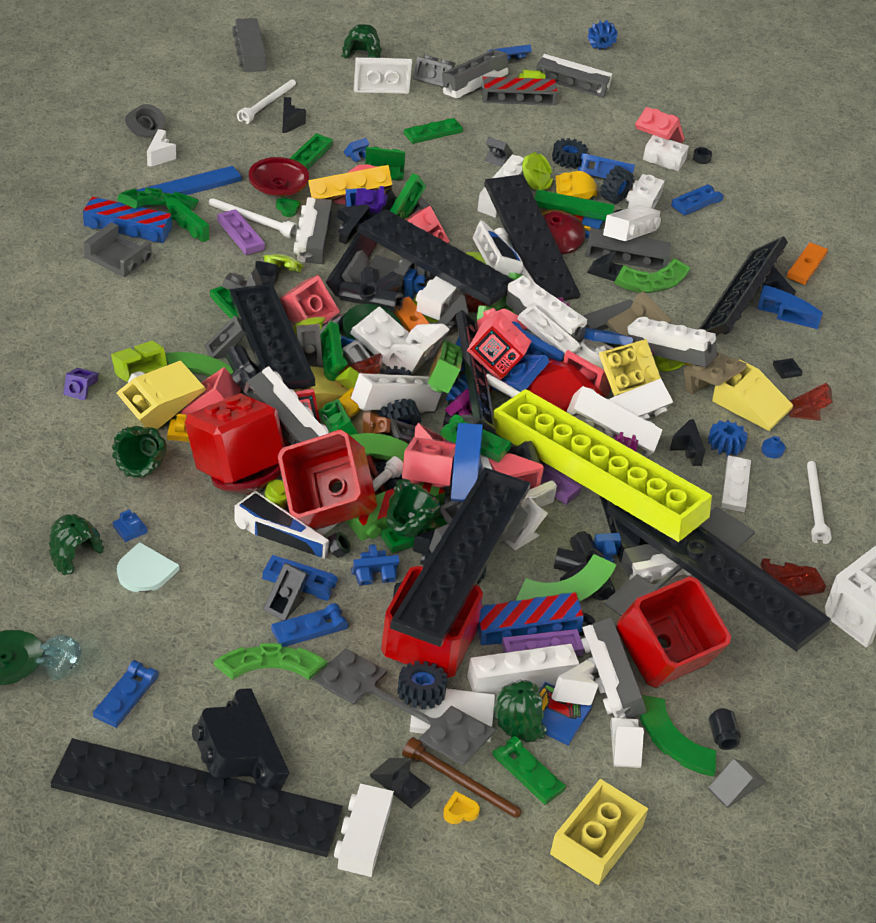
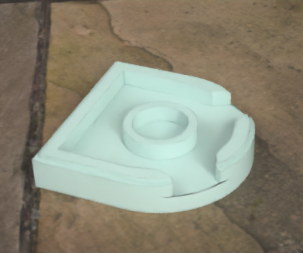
[117,542,179,592]

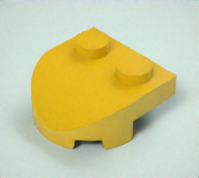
[556,171,598,200]

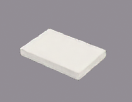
[354,58,412,94]
[409,688,495,742]

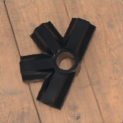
[338,266,404,311]
[226,345,261,396]
[554,531,616,601]

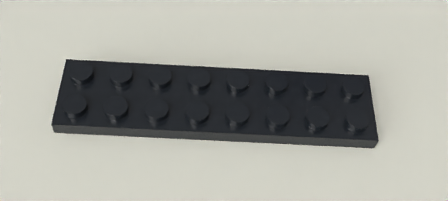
[484,174,581,301]
[358,209,514,306]
[698,236,788,337]
[229,283,315,390]

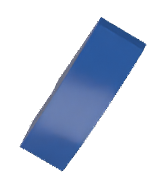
[757,285,823,329]
[451,423,483,502]

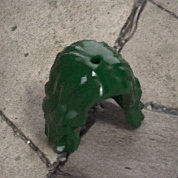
[341,24,382,59]
[112,426,167,478]
[386,479,441,538]
[49,514,104,575]
[493,679,547,742]

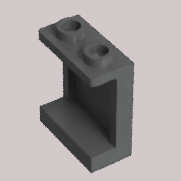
[84,222,152,277]

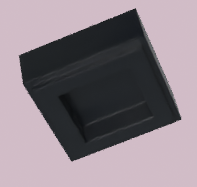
[773,358,802,379]

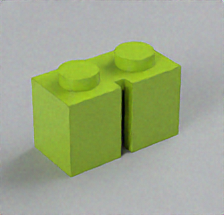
[111,340,167,382]

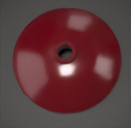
[249,157,309,197]
[541,209,585,255]
[211,463,281,495]

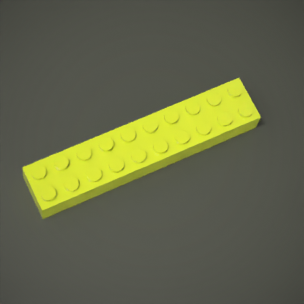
[494,389,712,542]

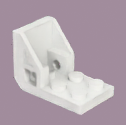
[350,306,450,375]
[825,546,876,647]

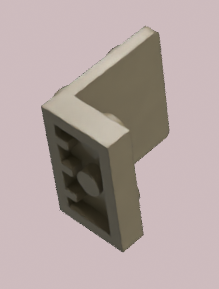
[606,291,672,336]
[684,352,747,395]

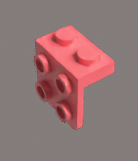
[635,107,684,143]

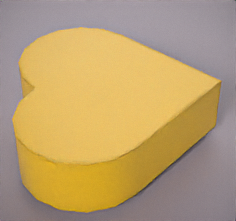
[443,791,480,824]

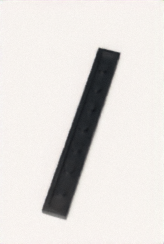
[325,189,397,297]
[456,310,496,434]

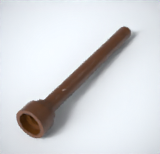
[402,737,521,818]

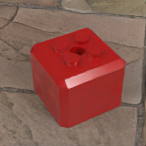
[185,393,285,483]
[278,430,378,530]
[381,566,483,678]
[616,576,731,688]

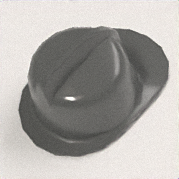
[125,104,165,138]

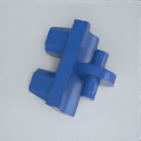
[351,544,399,586]

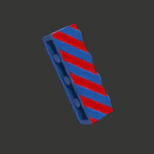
[83,196,172,243]
[477,592,583,645]

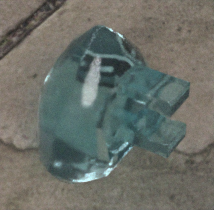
[36,635,82,681]

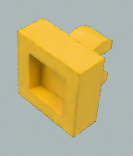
[167,414,189,442]

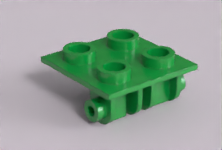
[365,147,406,181]

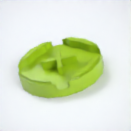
[522,152,553,191]

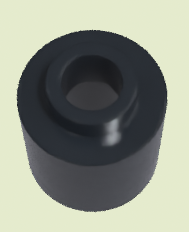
[709,708,741,750]

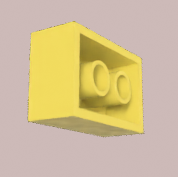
[550,779,648,885]

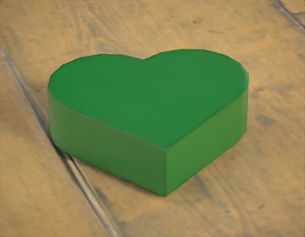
[276,198,301,217]

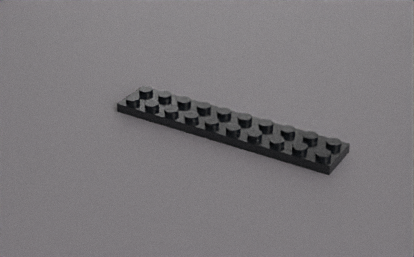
[390,467,531,647]
[607,503,831,652]
[50,738,343,857]

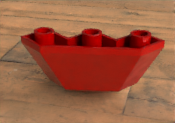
[526,359,604,412]

